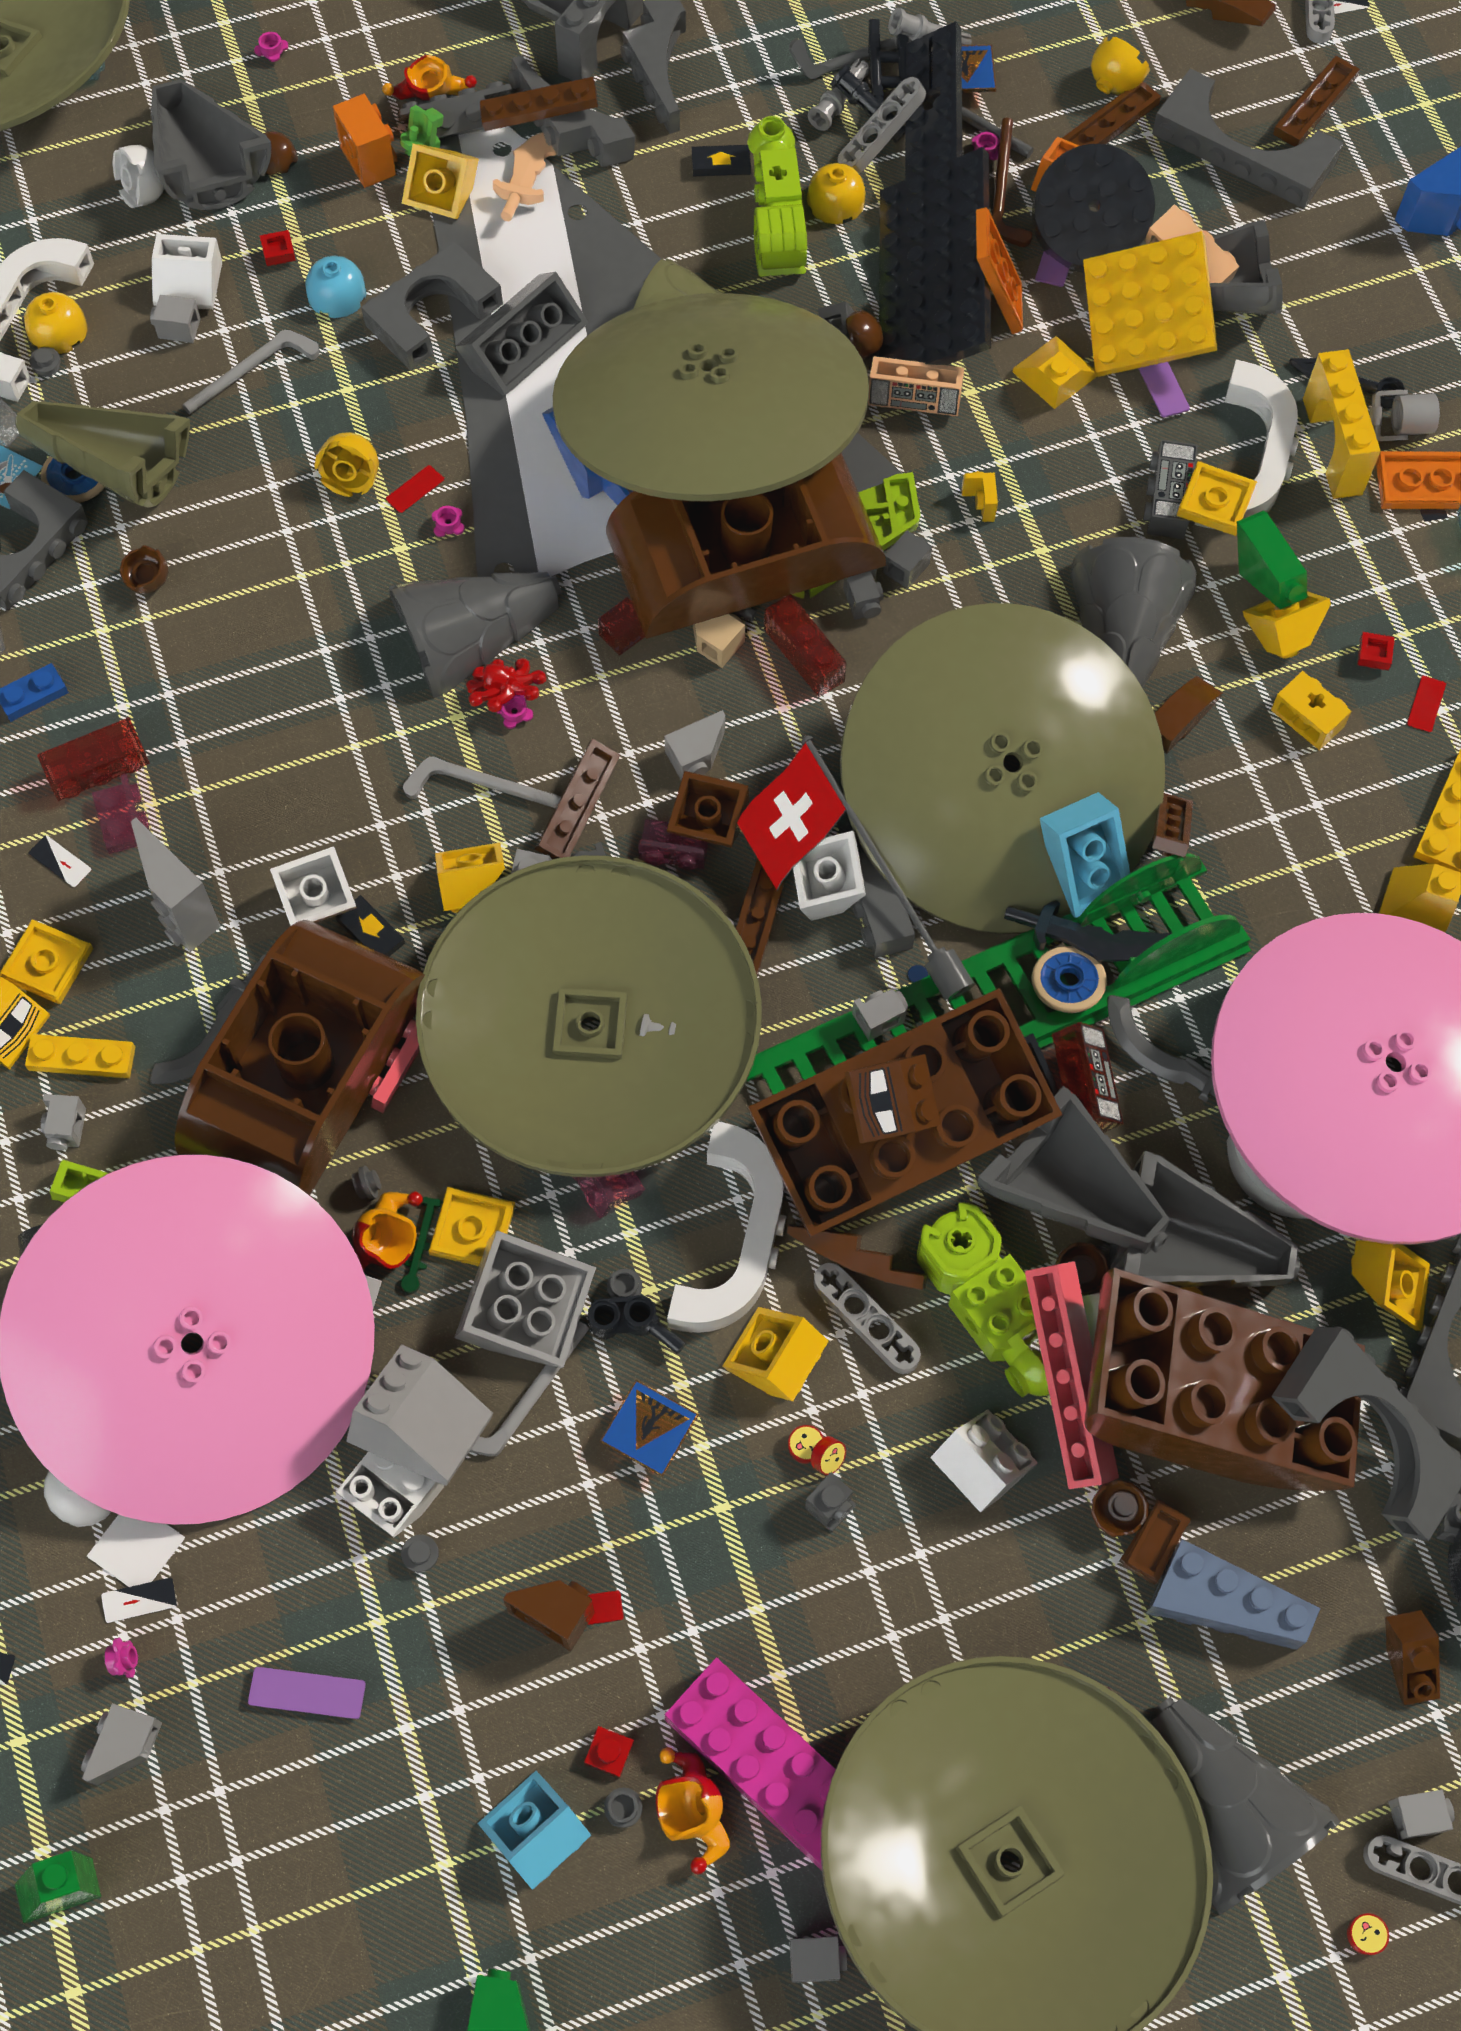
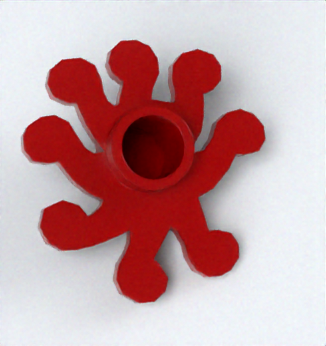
[466,658,546,712]

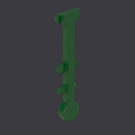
[401,1197,443,1294]

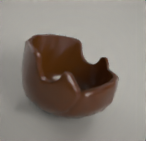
[264,131,298,175]
[846,311,883,361]
[119,545,169,594]
[1054,1242,1109,1295]
[1091,1480,1149,1537]

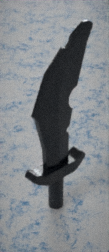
[1004,900,1172,962]

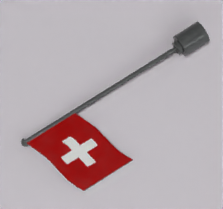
[737,735,975,1002]

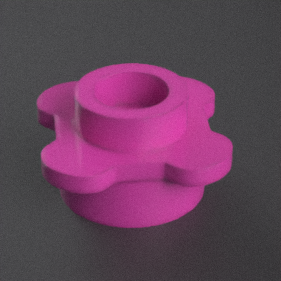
[254,32,288,62]
[971,132,1000,161]
[432,506,465,537]
[497,695,533,729]
[105,1637,138,1678]

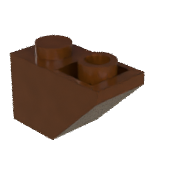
[1385,1610,1440,1705]

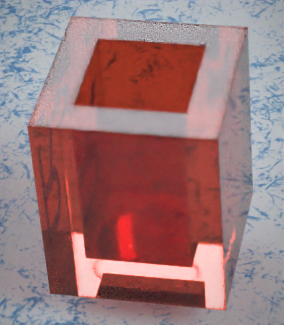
[598,597,645,656]

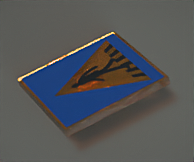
[962,44,997,93]
[599,1379,699,1478]

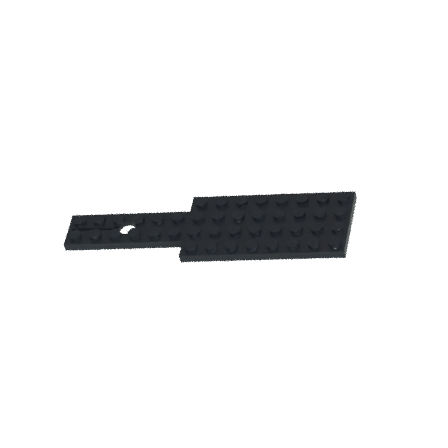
[879,21,991,365]

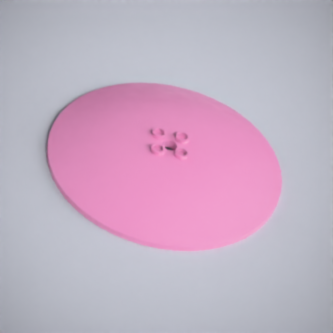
[1211,913,1461,1245]
[0,1155,375,1525]

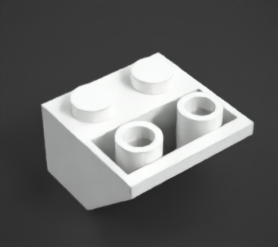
[152,234,222,310]
[930,1410,1038,1512]
[336,1452,444,1538]

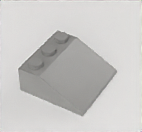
[131,818,221,952]
[454,1230,596,1368]
[346,1345,493,1486]

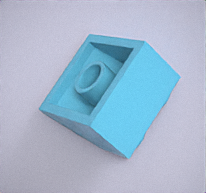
[477,1771,591,1890]

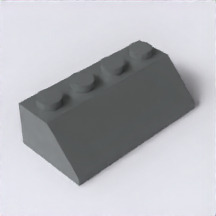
[455,271,589,395]

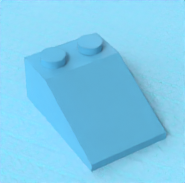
[1040,792,1130,918]

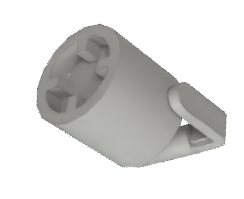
[1369,390,1440,441]

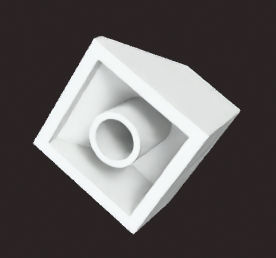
[793,831,866,921]
[270,846,357,926]

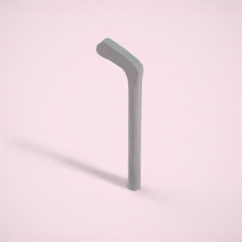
[182,330,320,415]
[403,757,561,808]
[470,1321,589,1457]

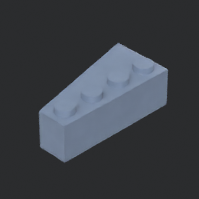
[1145,1539,1321,1650]

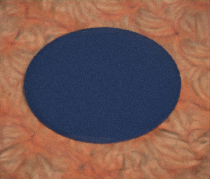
[908,965,928,982]

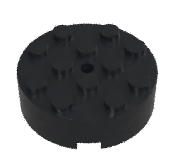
[1032,144,1155,273]

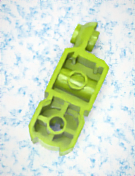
[747,116,807,277]
[917,1202,1050,1397]

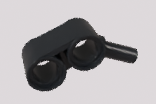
[588,1295,686,1354]

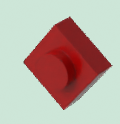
[259,230,296,266]
[1357,632,1395,671]
[584,1726,634,1778]

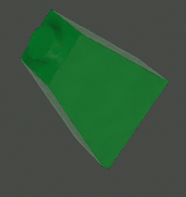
[1237,510,1307,609]
[15,1850,101,1923]
[467,1968,530,2031]

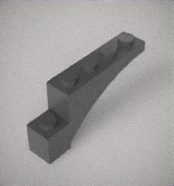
[620,0,686,134]
[508,56,635,167]

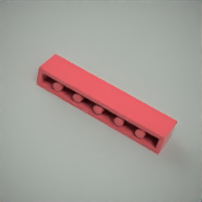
[1025,1261,1119,1489]

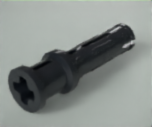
[830,65,905,143]

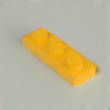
[25,1034,136,1079]

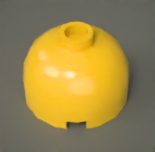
[1091,36,1150,95]
[807,163,866,225]
[24,292,88,354]
[314,432,379,497]

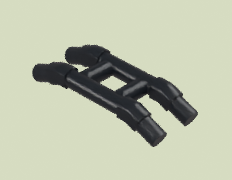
[868,19,909,106]

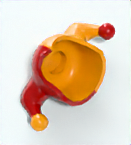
[382,55,477,101]
[352,1191,423,1272]
[656,1747,730,1875]

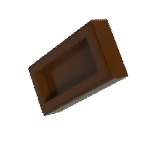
[1122,1500,1190,1585]

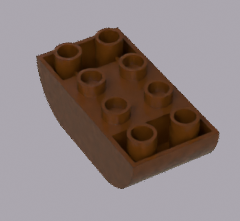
[606,452,886,639]
[175,920,425,1196]
[747,988,1063,1237]
[1084,1268,1365,1491]

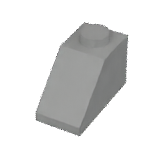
[664,710,725,781]

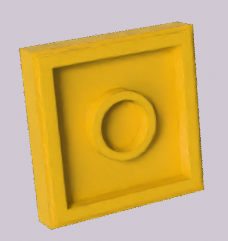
[1176,461,1257,536]
[0,919,93,1005]
[429,1187,516,1266]

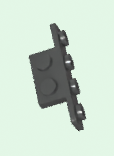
[397,81,512,140]

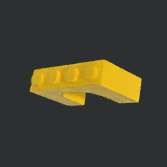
[1303,349,1381,499]

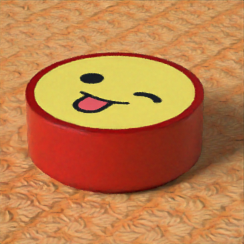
[788,1425,824,1464]
[811,1436,846,1475]
[1347,1913,1389,1956]

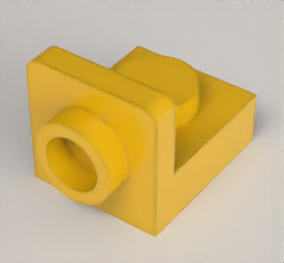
[961,471,998,522]

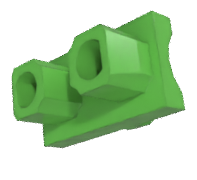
[400,105,444,156]

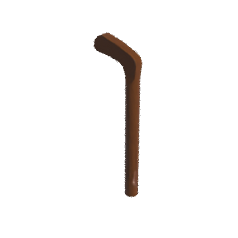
[992,118,1032,247]

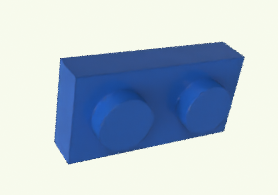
[0,663,69,722]

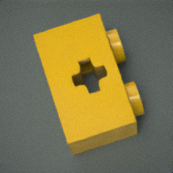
[1271,671,1352,751]

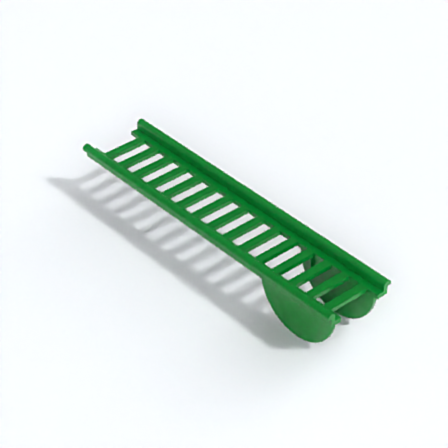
[746,853,1252,1095]

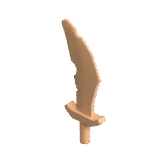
[493,132,556,221]

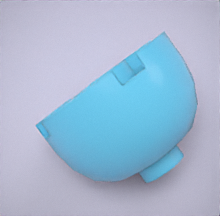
[305,255,367,318]

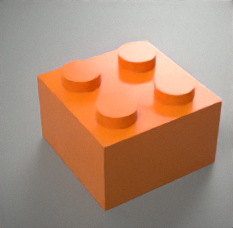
[333,93,397,188]

